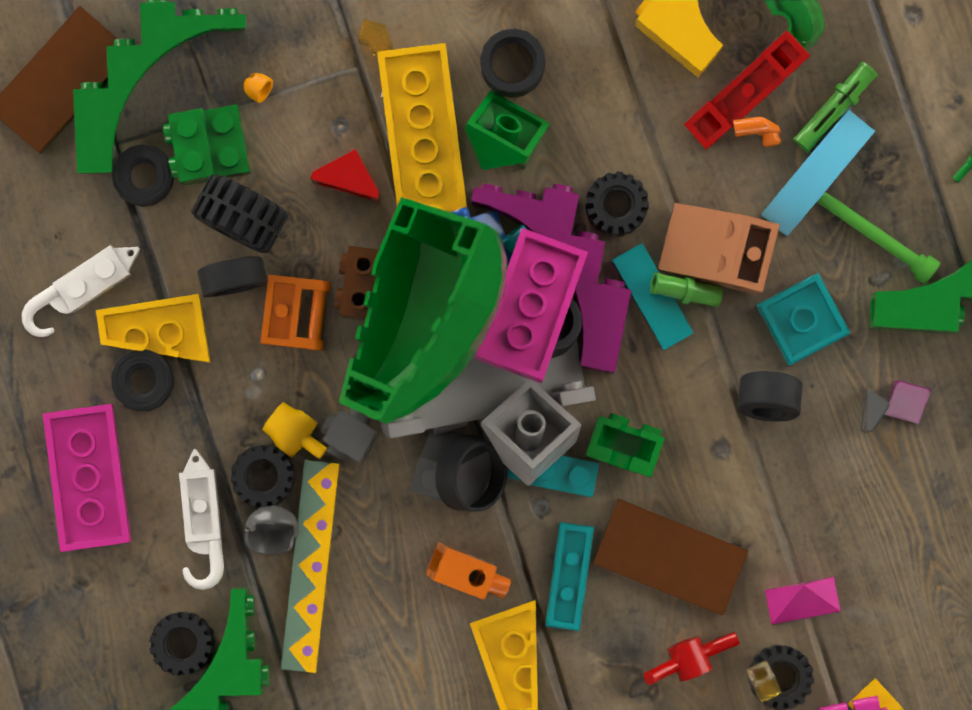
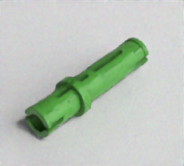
[792,61,878,153]

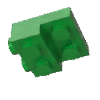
[163,104,251,186]

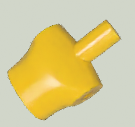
[262,402,327,460]

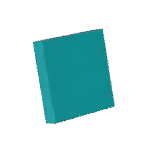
[756,273,851,366]

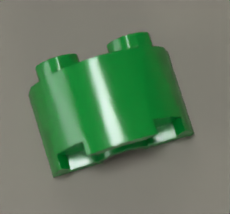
[765,0,825,51]
[586,413,665,478]

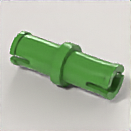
[650,272,723,308]

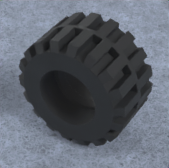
[191,174,288,253]

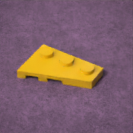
[96,294,211,363]
[470,599,538,710]

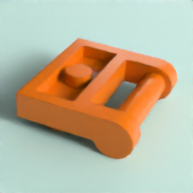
[260,274,331,351]

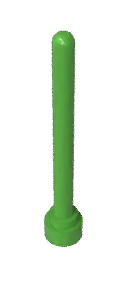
[817,192,941,285]

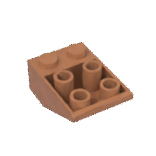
[658,203,780,296]

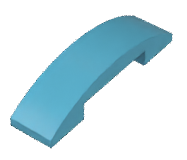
[760,109,875,237]

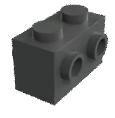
[321,408,381,463]

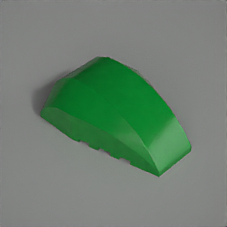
[339,197,507,424]

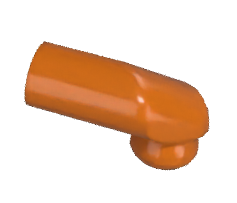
[733,116,782,147]

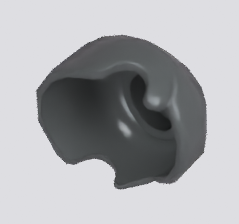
[244,505,298,554]

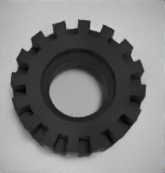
[585,171,649,237]
[748,645,814,710]

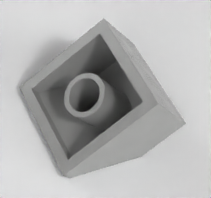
[481,379,582,486]

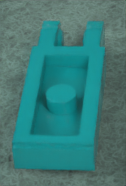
[507,456,599,497]

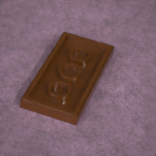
[0,6,118,154]
[593,499,748,616]

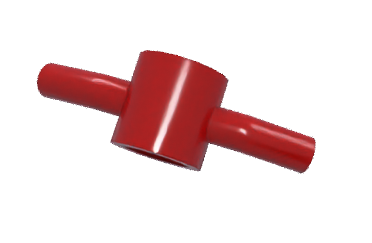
[644,632,740,685]

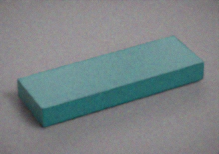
[612,243,694,351]
[545,522,594,631]

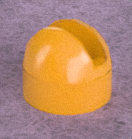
[243,73,273,103]

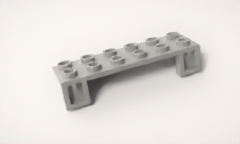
[381,333,596,438]

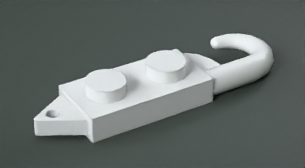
[22,245,140,337]
[179,449,224,590]

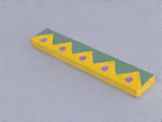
[281,460,340,673]

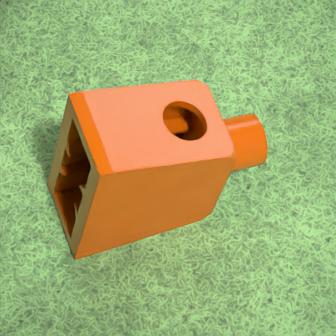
[425,542,511,600]

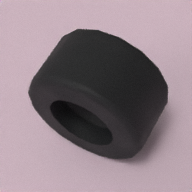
[738,371,803,422]

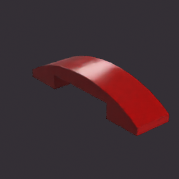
[684,30,811,150]

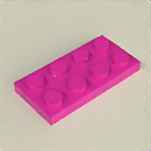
[475,228,588,383]
[42,404,132,552]

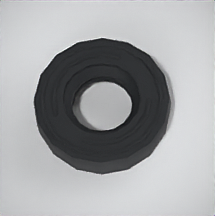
[112,144,174,207]
[111,350,174,411]

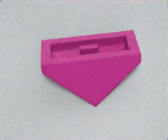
[764,577,840,625]

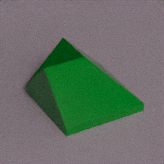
[464,90,551,171]

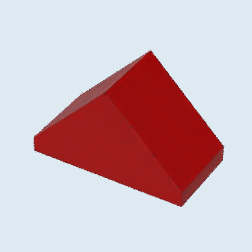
[310,149,381,203]

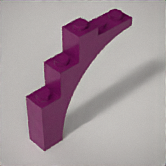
[471,184,631,374]

